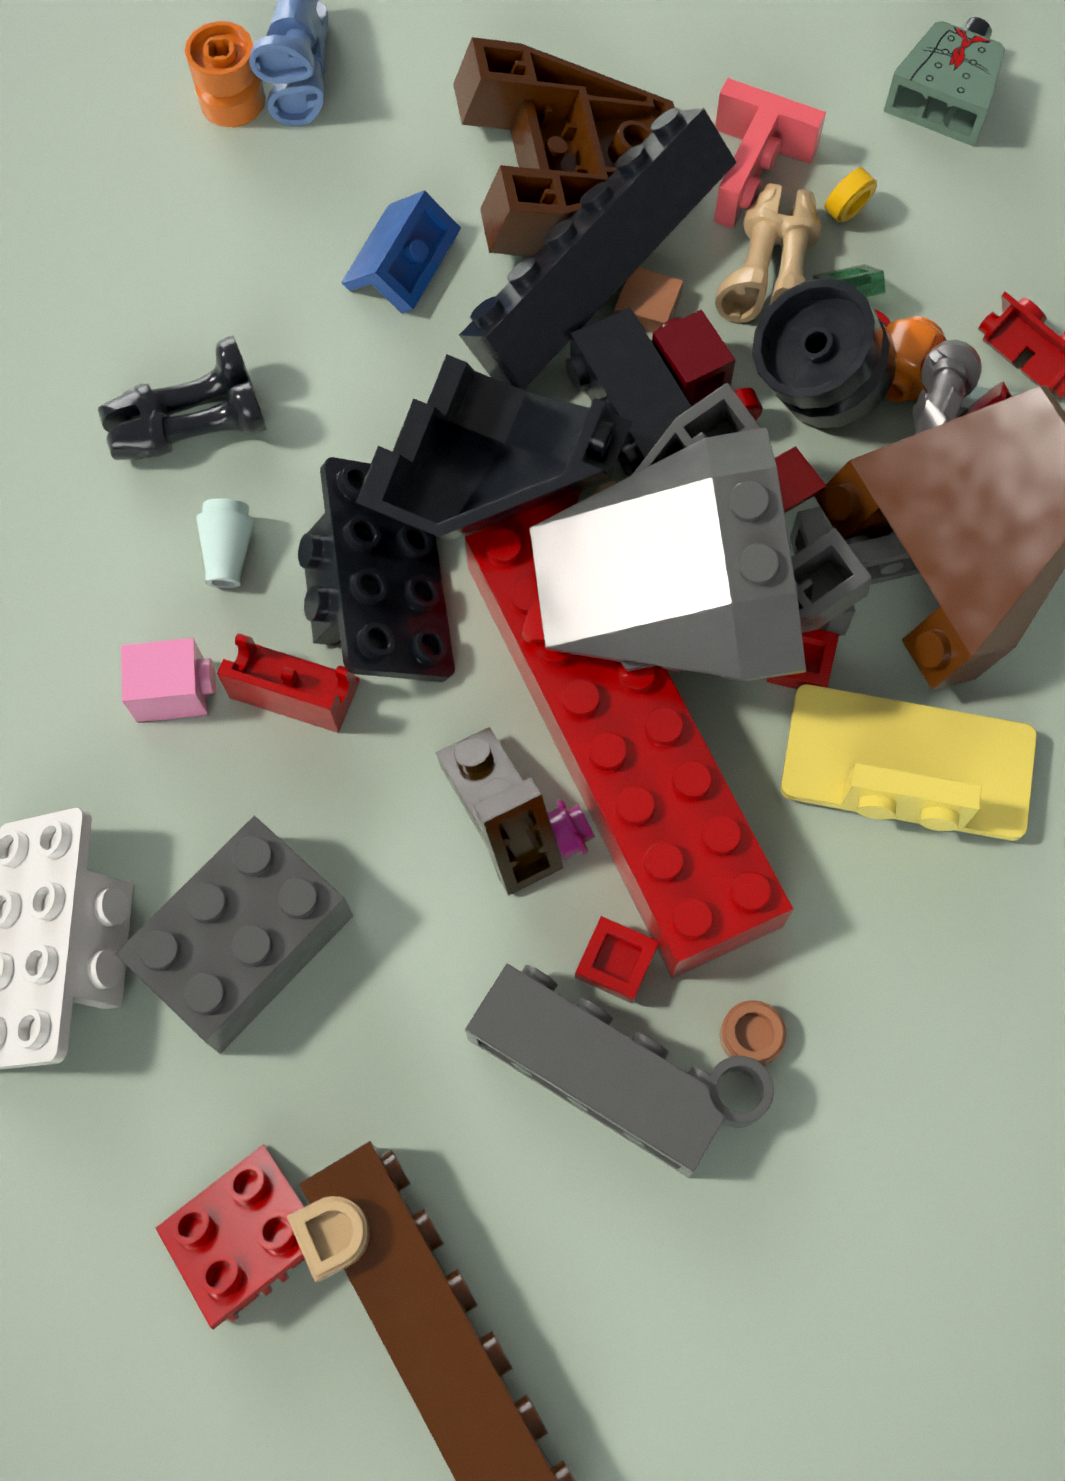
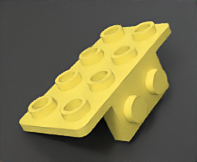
[780,684,1037,841]

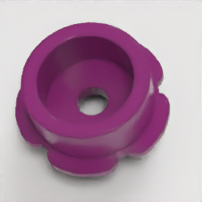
[547,800,595,859]

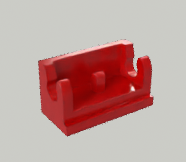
[217,633,360,733]

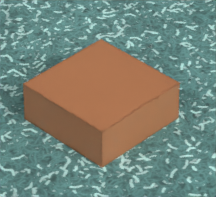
[614,267,683,333]

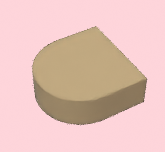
[287,1196,370,1282]

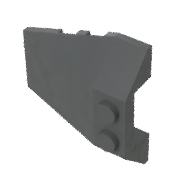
[530,427,806,682]

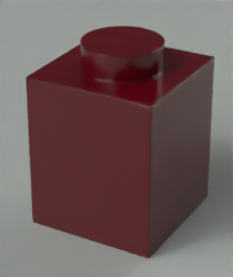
[652,309,736,407]

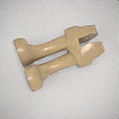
[715,183,822,323]

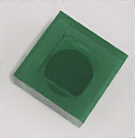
[813,264,886,298]

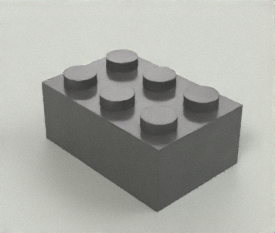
[115,815,353,1054]

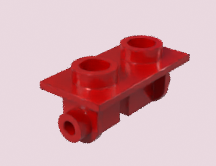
[978,291,1065,399]

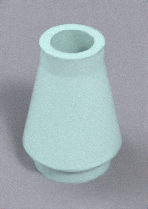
[196,498,254,588]

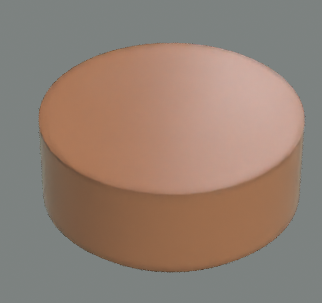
[720,1000,786,1066]

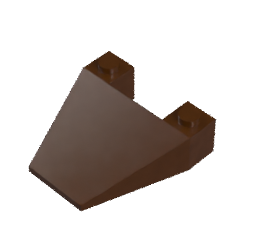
[453,37,675,256]
[814,386,1065,690]

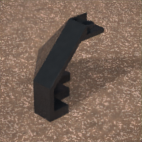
[355,354,633,542]

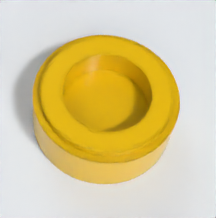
[824,167,877,223]

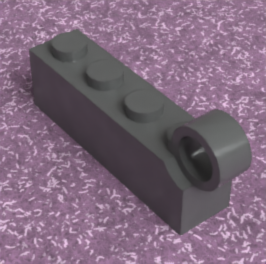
[465,963,774,1178]

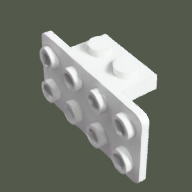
[0,808,134,1070]

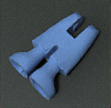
[249,0,328,126]

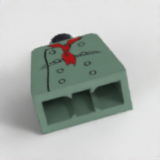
[884,17,1005,147]

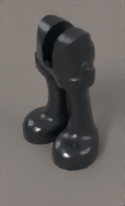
[98,335,267,460]

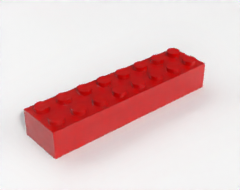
[465,493,793,979]

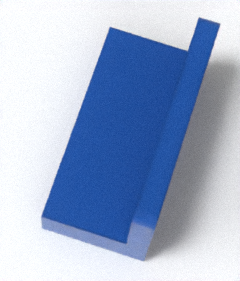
[341,190,461,313]

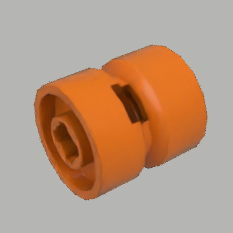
[184,21,266,127]

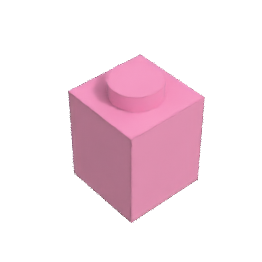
[121,638,216,723]

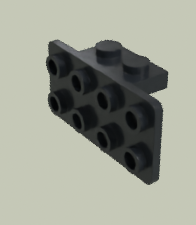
[298,457,455,682]

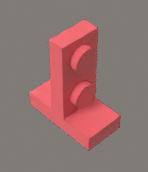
[714,78,826,229]

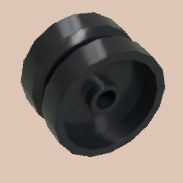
[752,278,897,428]

